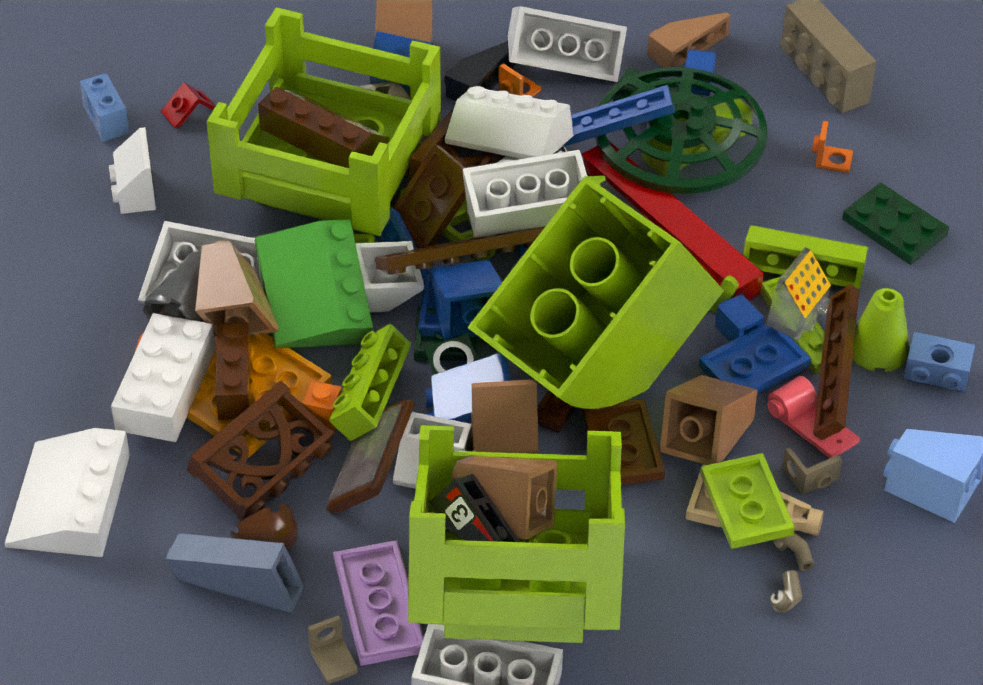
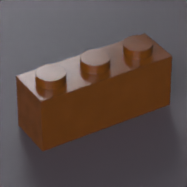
[215,322,251,420]

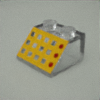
[766,247,831,340]

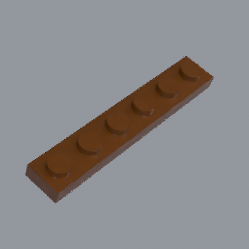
[375,226,545,275]
[813,284,859,440]

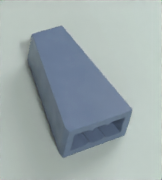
[166,533,304,612]

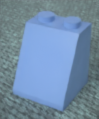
[883,429,983,523]

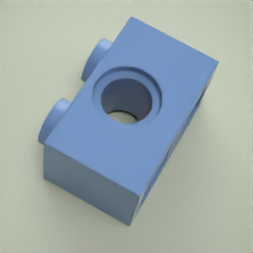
[80,73,129,142]
[904,332,975,392]

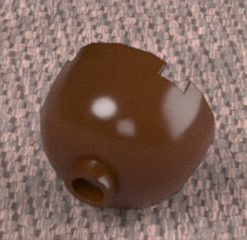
[230,504,298,551]

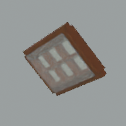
[326,400,415,514]

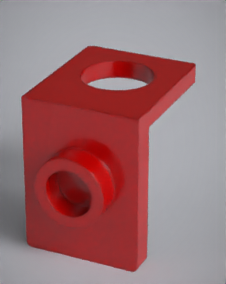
[161,82,216,129]

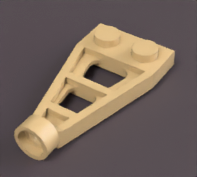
[686,464,824,536]

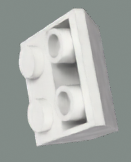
[393,412,472,489]

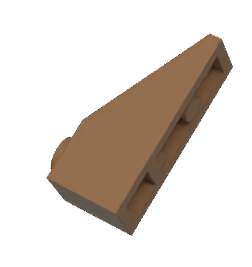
[647,12,731,68]

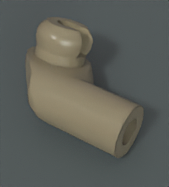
[773,532,815,571]
[770,570,803,613]

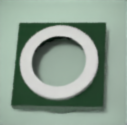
[424,334,478,375]

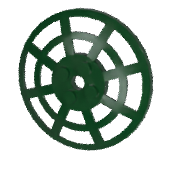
[595,67,767,194]

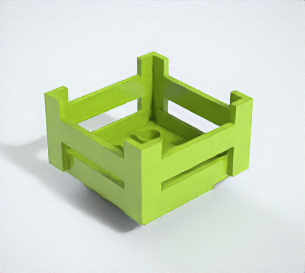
[206,7,441,236]
[408,425,625,643]

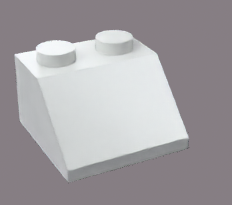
[109,127,156,214]
[355,241,424,312]

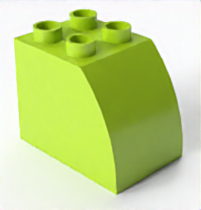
[467,175,724,409]

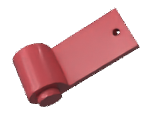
[767,376,860,458]

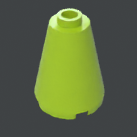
[852,288,910,372]

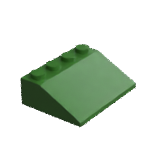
[254,220,373,348]

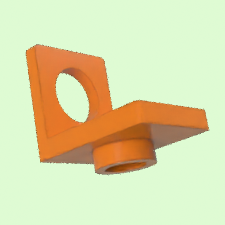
[499,64,541,97]
[812,121,853,173]

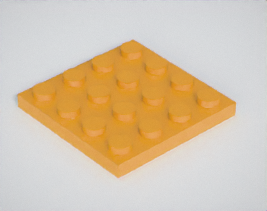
[187,333,332,458]

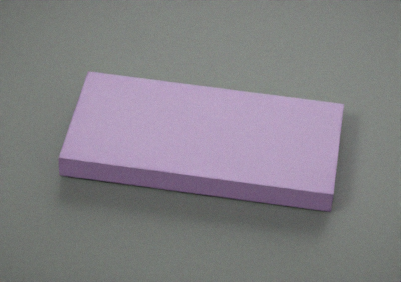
[333,540,424,666]

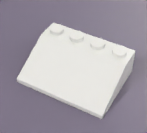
[138,221,264,304]
[5,428,130,557]

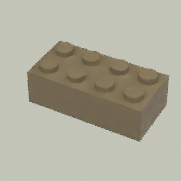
[780,0,877,114]

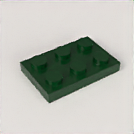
[842,182,949,265]

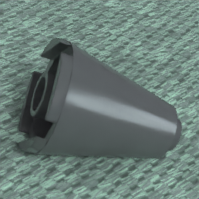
[143,251,203,322]

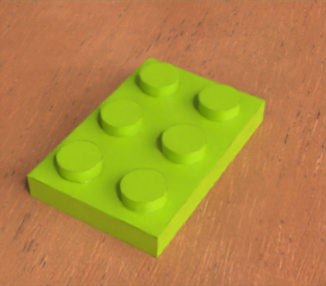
[701,453,795,549]

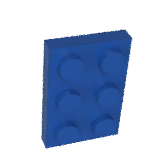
[699,320,811,394]

